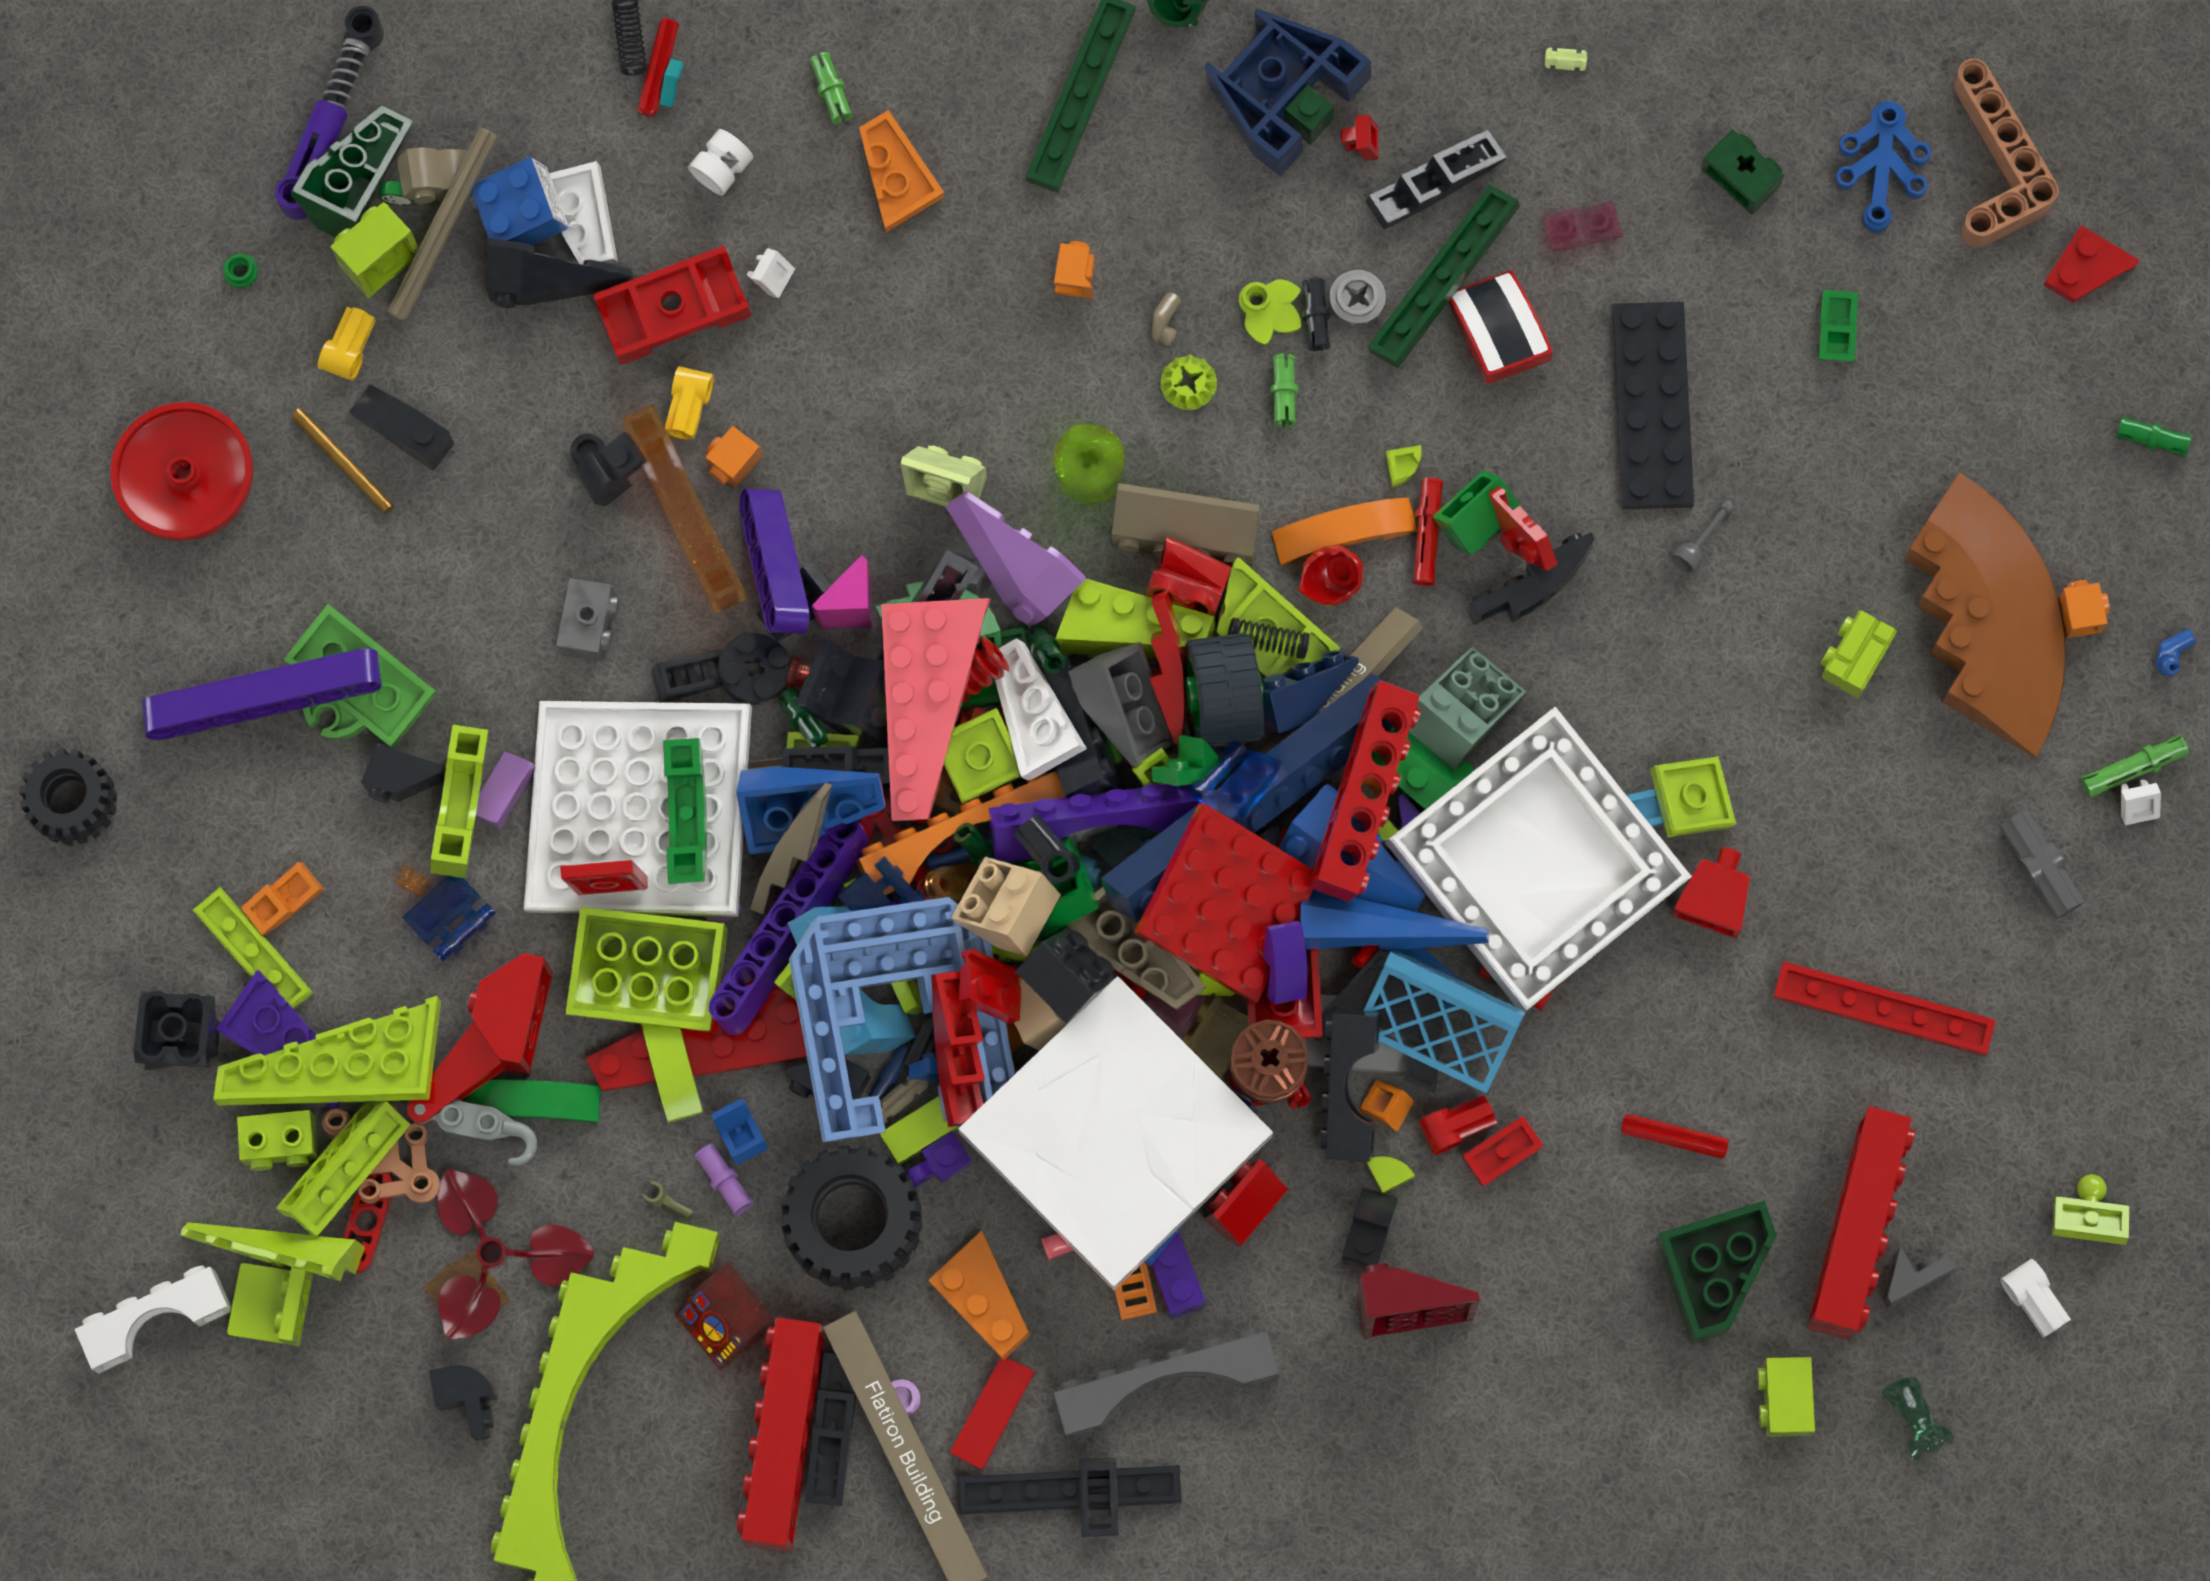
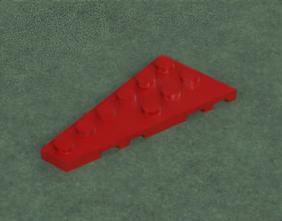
[586,979,807,1092]

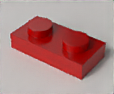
[1462,1116,1544,1188]

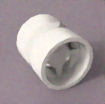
[688,129,754,196]

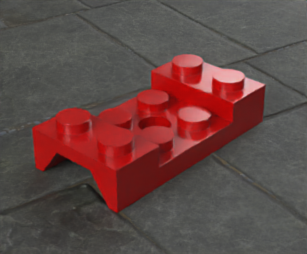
[593,245,751,365]

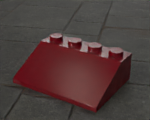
[1357,1263,1480,1338]

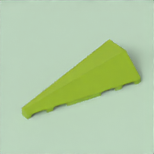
[180,1222,365,1282]

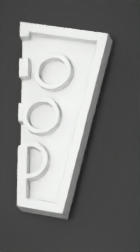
[995,638,1087,781]

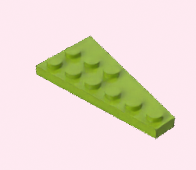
[213,996,441,1106]

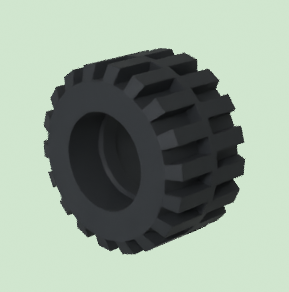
[19,749,117,846]

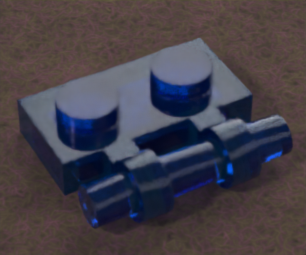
[837,856,925,912]
[402,876,496,962]

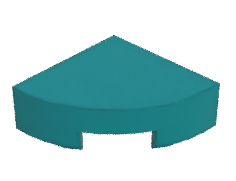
[660,59,684,107]

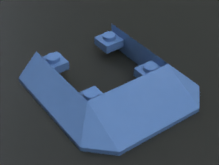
[789,897,1015,1142]

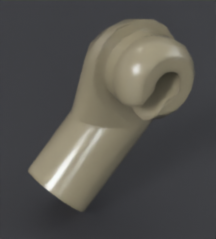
[1152,292,1181,346]

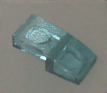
[1090,824,1159,871]

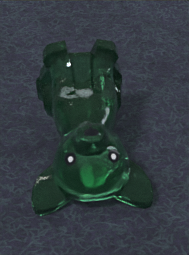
[1881,1376,1954,1461]

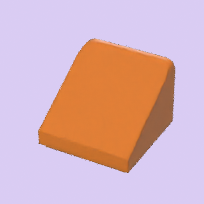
[1359,1079,1414,1131]

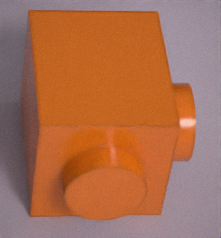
[705,425,763,488]
[2059,580,2110,638]

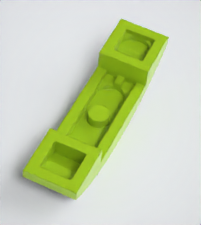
[642,1024,703,1123]

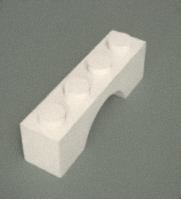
[75,1265,232,1374]

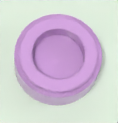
[891,1379,920,1416]

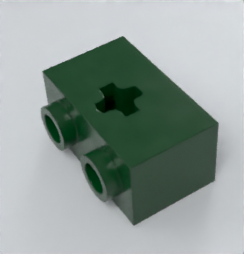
[1701,129,1784,215]

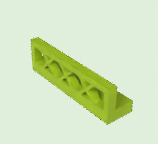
[276,1101,411,1237]

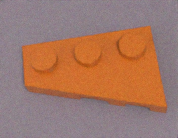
[928,1231,1031,1361]

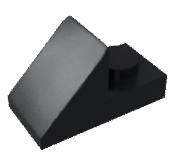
[1342,1188,1398,1266]

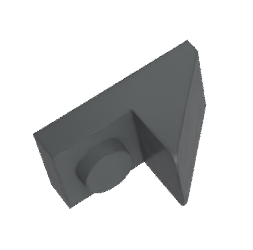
[1883,1247,1955,1308]

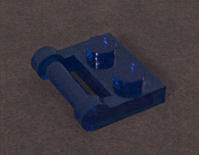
[1189,741,1285,819]

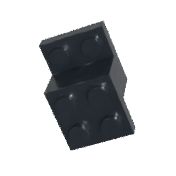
[795,640,888,748]

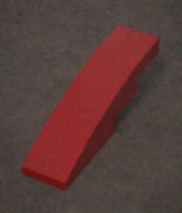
[1150,591,1187,745]
[932,971,985,1127]

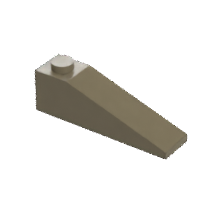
[1066,887,1206,1010]

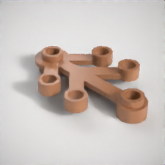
[322,1102,440,1204]

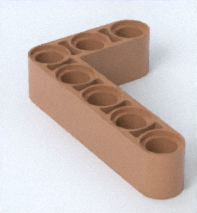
[1954,59,2059,247]

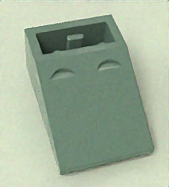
[1409,647,1526,770]

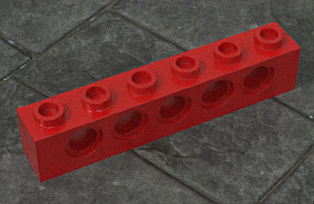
[1308,680,1421,902]

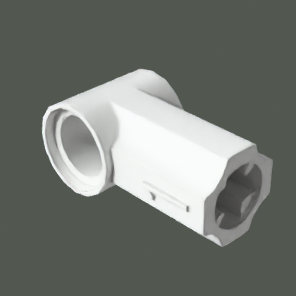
[2000,1259,2071,1338]

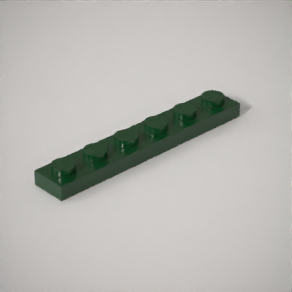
[1026,0,1136,193]
[1367,184,1520,368]

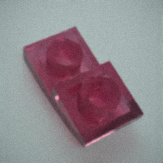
[1543,201,1624,252]

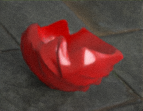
[1297,545,1364,607]

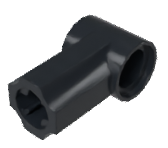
[1013,814,1080,883]

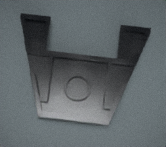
[1311,950,1445,1093]

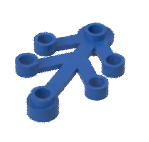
[1835,101,1931,233]

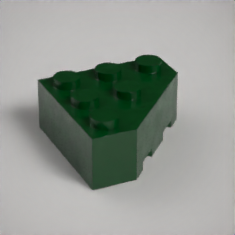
[1656,1200,1777,1345]

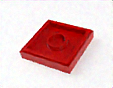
[560,860,648,896]

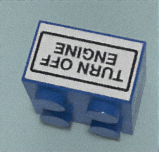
[472,156,569,245]

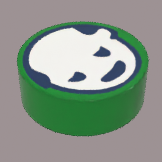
[379,181,414,206]

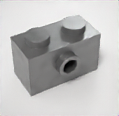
[556,578,620,661]

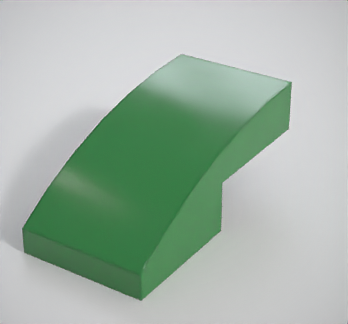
[1818,290,1859,362]

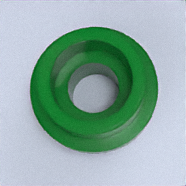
[223,254,258,289]

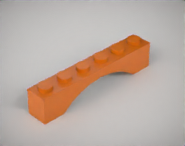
[855,771,1067,900]

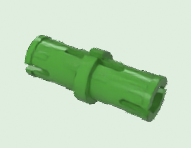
[809,52,853,124]
[1270,354,1298,428]

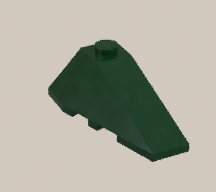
[291,106,413,237]

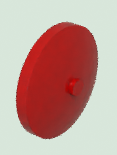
[110,402,254,541]

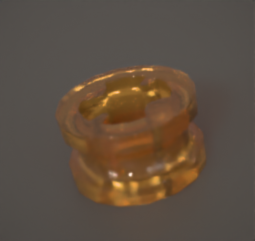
[394,865,431,897]

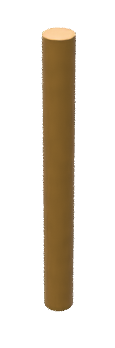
[291,408,395,515]

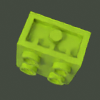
[227,1263,313,1347]

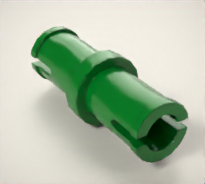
[2116,416,2192,457]

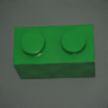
[1432,470,1522,555]

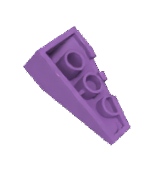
[946,491,1086,628]

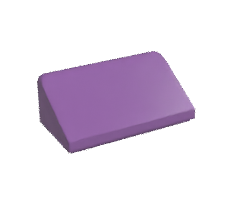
[476,751,535,830]

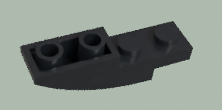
[1468,532,1595,625]

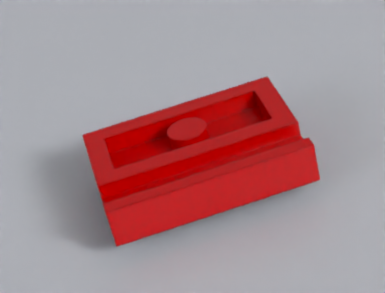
[959,948,1022,1024]

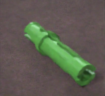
[2080,734,2189,798]

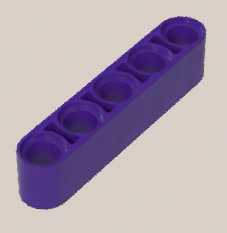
[739,488,809,634]

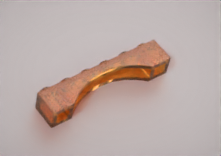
[621,404,747,614]

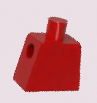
[1672,847,1750,939]

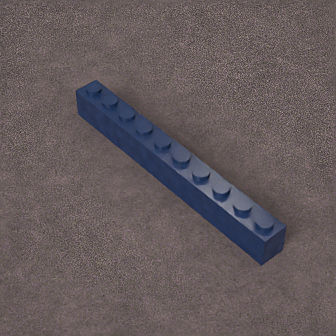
[1101,674,1393,923]

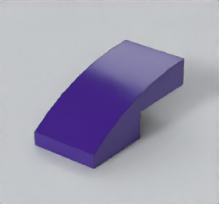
[1263,921,1307,1004]

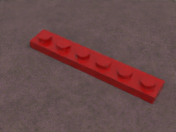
[1773,961,1996,1057]

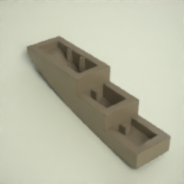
[750,782,832,914]

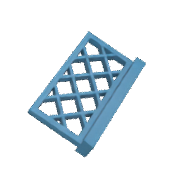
[1363,950,1526,1093]

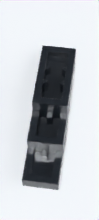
[1365,130,1507,230]
[876,549,978,661]
[782,746,890,789]
[805,1352,857,1506]

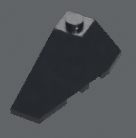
[486,238,635,308]

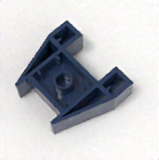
[1205,9,1372,177]

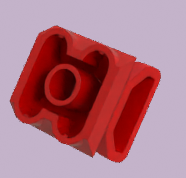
[1146,536,1232,617]

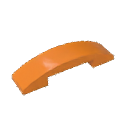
[1272,497,1418,566]

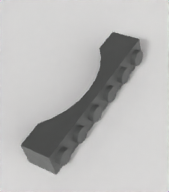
[1053,1328,1279,1439]

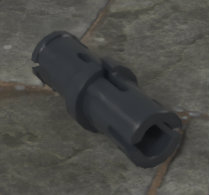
[1302,277,1331,351]

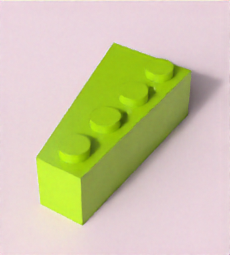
[1055,579,1215,661]

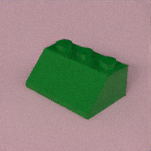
[1371,728,1476,814]

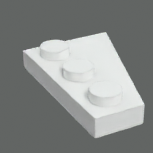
[549,161,618,264]

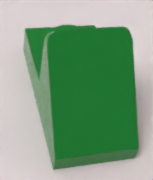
[1152,735,1230,786]

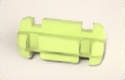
[1545,47,1587,71]

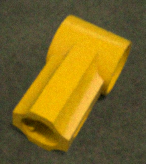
[318,307,376,381]
[664,366,714,440]

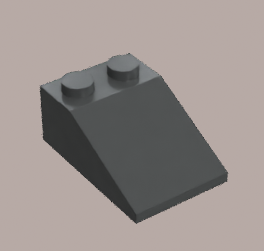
[1069,642,1174,766]

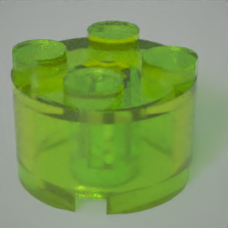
[1053,424,1125,504]

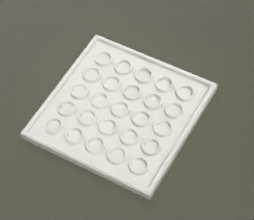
[524,701,752,917]

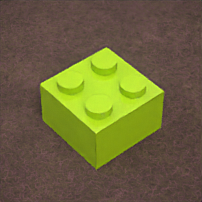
[330,202,419,299]

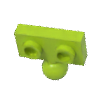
[2052,1174,2129,1245]

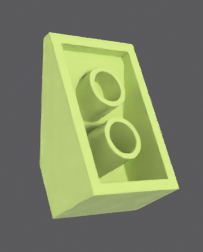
[900,446,987,507]

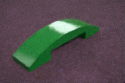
[663,738,707,884]
[461,1080,601,1123]

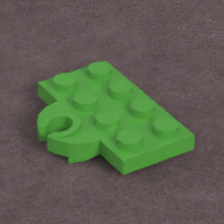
[284,604,439,748]

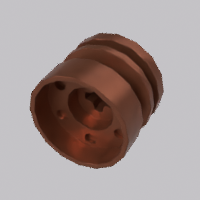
[1230,1020,1308,1104]

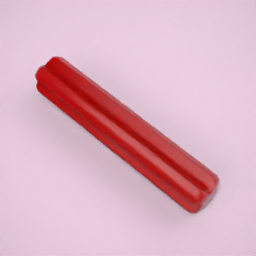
[637,18,679,117]
[1621,1114,1729,1159]

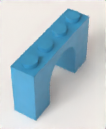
[788,907,916,1055]

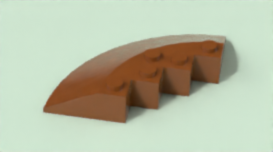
[1905,472,2066,758]

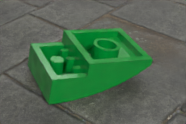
[1007,834,1099,942]

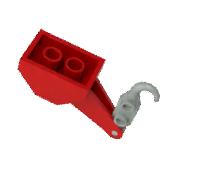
[407,953,553,1166]

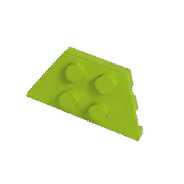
[1215,557,1341,678]

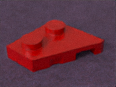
[2043,225,2139,303]
[1488,487,1558,571]

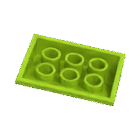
[566,907,728,1032]

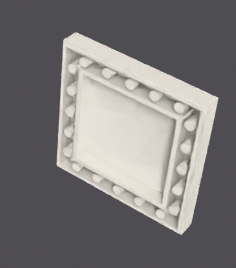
[1385,707,1692,1011]
[959,976,1273,1290]

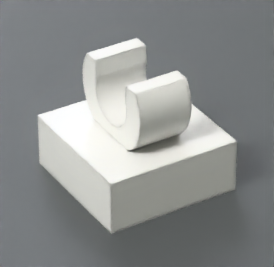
[747,248,795,298]
[2121,780,2161,825]

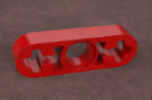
[343,1173,394,1274]

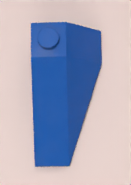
[736,767,886,854]
[1279,784,1425,912]

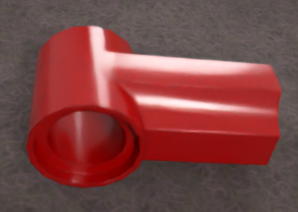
[1418,1095,1497,1155]

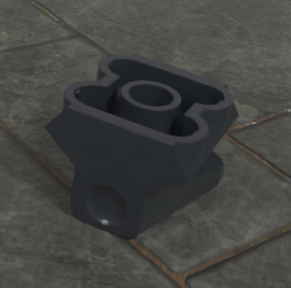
[133,991,220,1071]

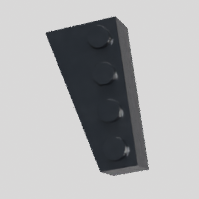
[1040,655,1127,797]

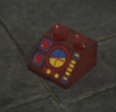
[674,1262,775,1371]

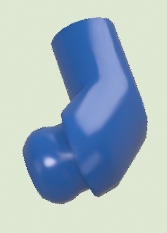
[2155,628,2196,676]

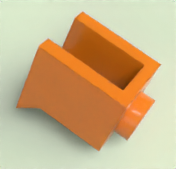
[1054,241,1095,299]

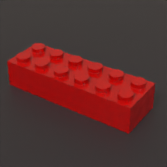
[1806,1106,1915,1340]
[737,1317,825,1553]

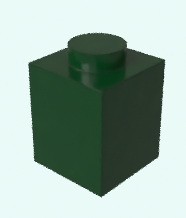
[1284,84,1334,145]

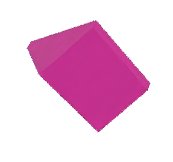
[812,555,872,629]

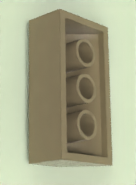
[1112,483,1260,566]

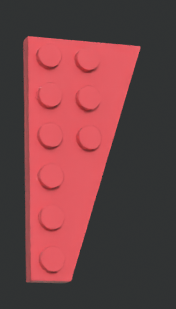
[881,598,991,821]

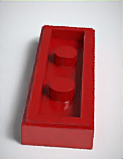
[950,1357,1035,1471]

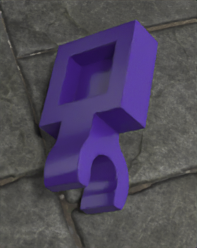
[906,1131,972,1188]

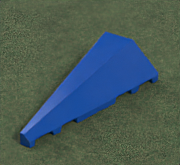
[1301,889,1489,951]

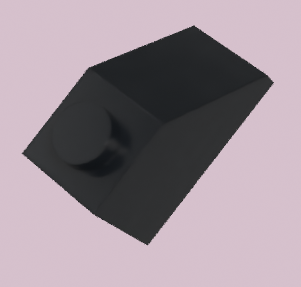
[361,743,446,803]

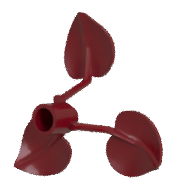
[437,1169,594,1339]

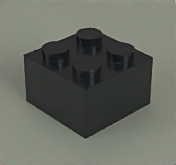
[1015,927,1120,1024]

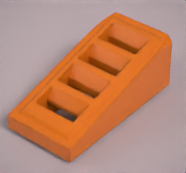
[1115,1262,1157,1321]

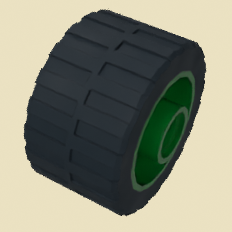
[1184,633,1264,747]

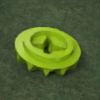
[1161,354,1217,410]

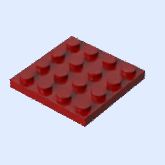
[1134,803,1313,1003]

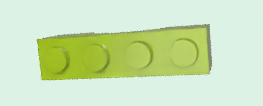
[430,725,488,878]

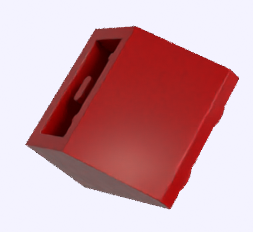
[1204,1158,1288,1247]

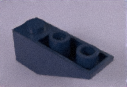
[1262,650,1359,734]

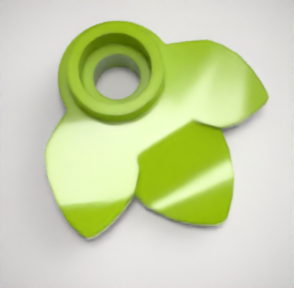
[1239,279,1301,345]

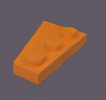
[859,110,945,233]

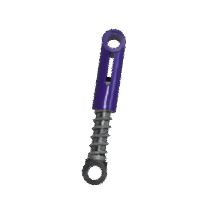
[275,6,384,220]

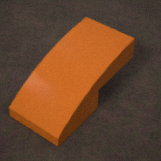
[241,862,325,935]

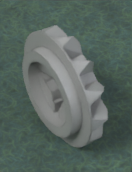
[1330,270,1386,326]

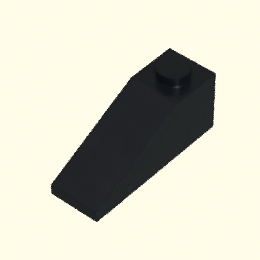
[349,385,455,471]

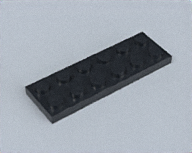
[1613,302,1694,509]

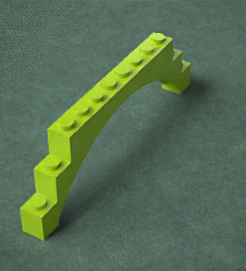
[490,1222,721,1581]

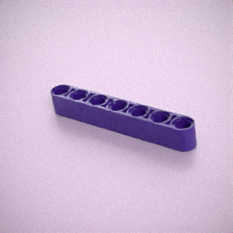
[141,649,382,740]
[709,820,869,1035]

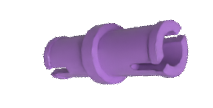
[694,1144,754,1216]

